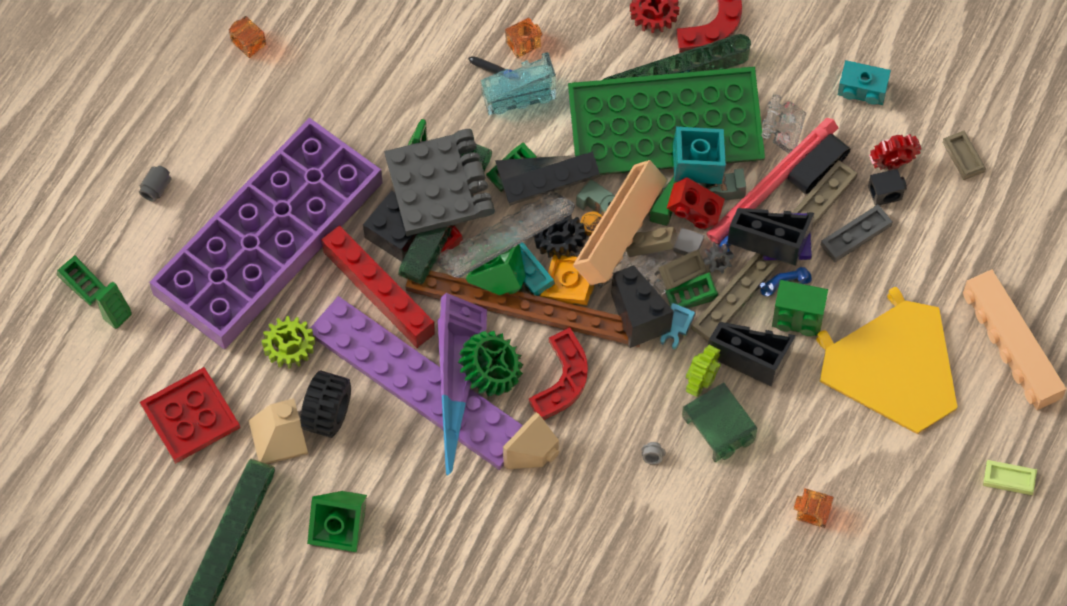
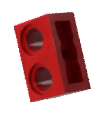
[667,178,725,230]

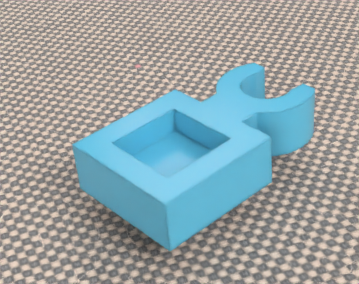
[660,303,695,349]

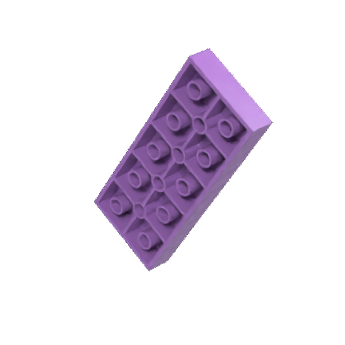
[149,118,383,350]

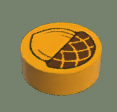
[581,211,603,236]

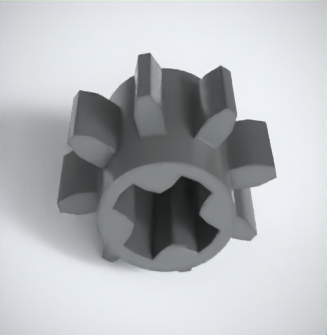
[703,242,734,273]

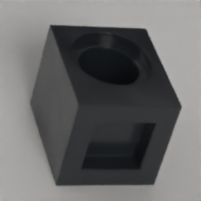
[868,169,907,206]

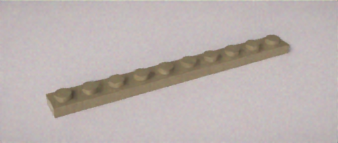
[692,160,858,341]

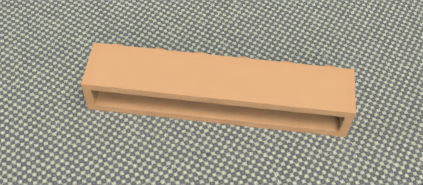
[573,160,667,285]
[963,269,1066,410]

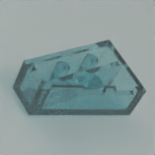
[481,52,556,115]

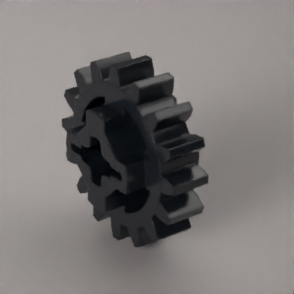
[533,213,586,259]

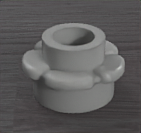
[641,442,666,465]

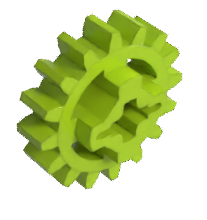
[262,316,315,369]
[686,345,721,398]

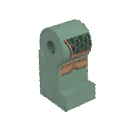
[700,168,746,200]
[576,179,615,216]

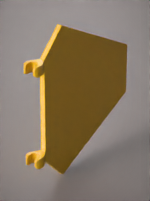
[816,287,958,434]

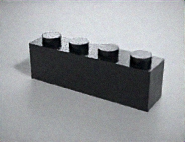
[495,151,600,206]

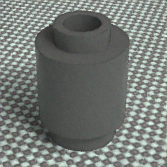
[139,166,172,202]

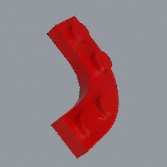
[676,0,742,53]
[529,327,588,420]

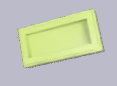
[983,460,1037,495]

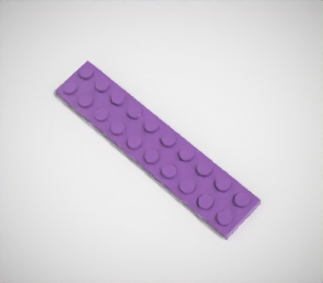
[309,296,523,470]

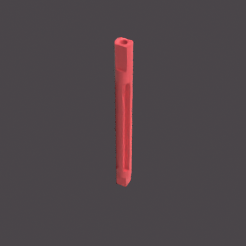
[707,118,839,244]

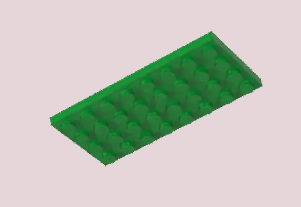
[568,66,765,175]

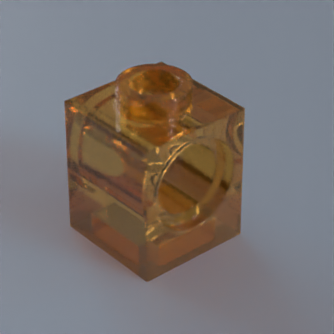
[228,16,266,58]
[505,18,542,58]
[793,488,834,528]

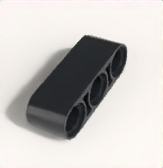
[787,134,851,194]

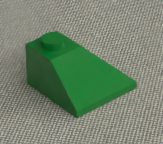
[466,242,526,295]
[307,491,367,552]

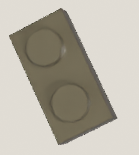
[626,226,677,257]

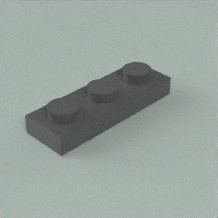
[820,205,893,262]

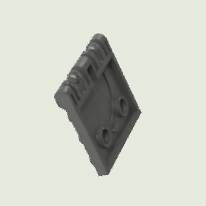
[384,129,495,236]

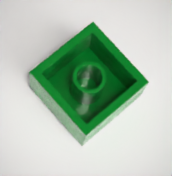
[772,280,829,336]

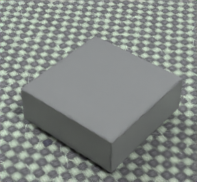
[673,228,704,255]

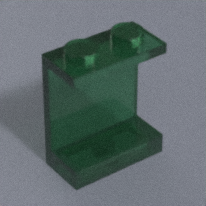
[682,382,758,462]

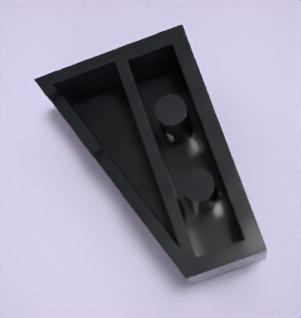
[727,208,814,266]
[611,265,674,348]
[708,322,796,387]

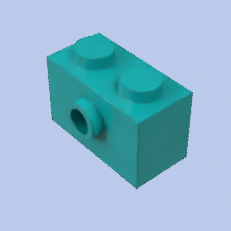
[837,60,891,105]

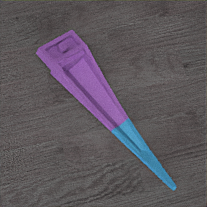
[438,293,487,476]

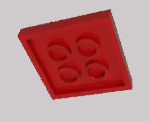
[140,367,240,464]

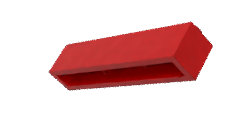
[321,225,435,348]

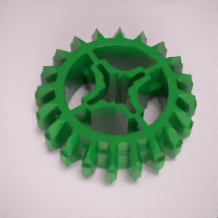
[458,331,524,397]

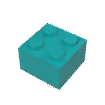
[673,127,726,184]

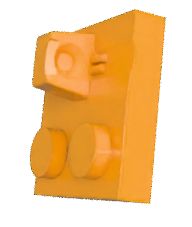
[540,255,594,305]

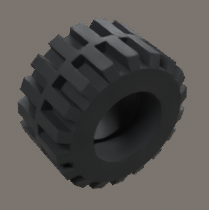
[300,370,351,438]

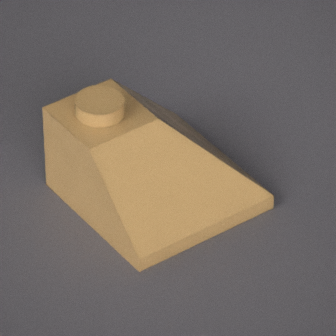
[248,398,308,466]
[503,412,559,469]

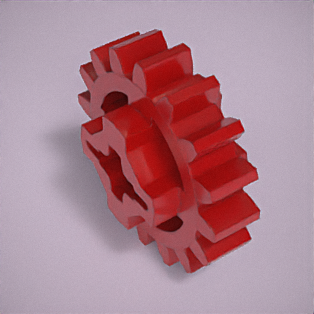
[630,0,680,33]
[869,134,922,170]

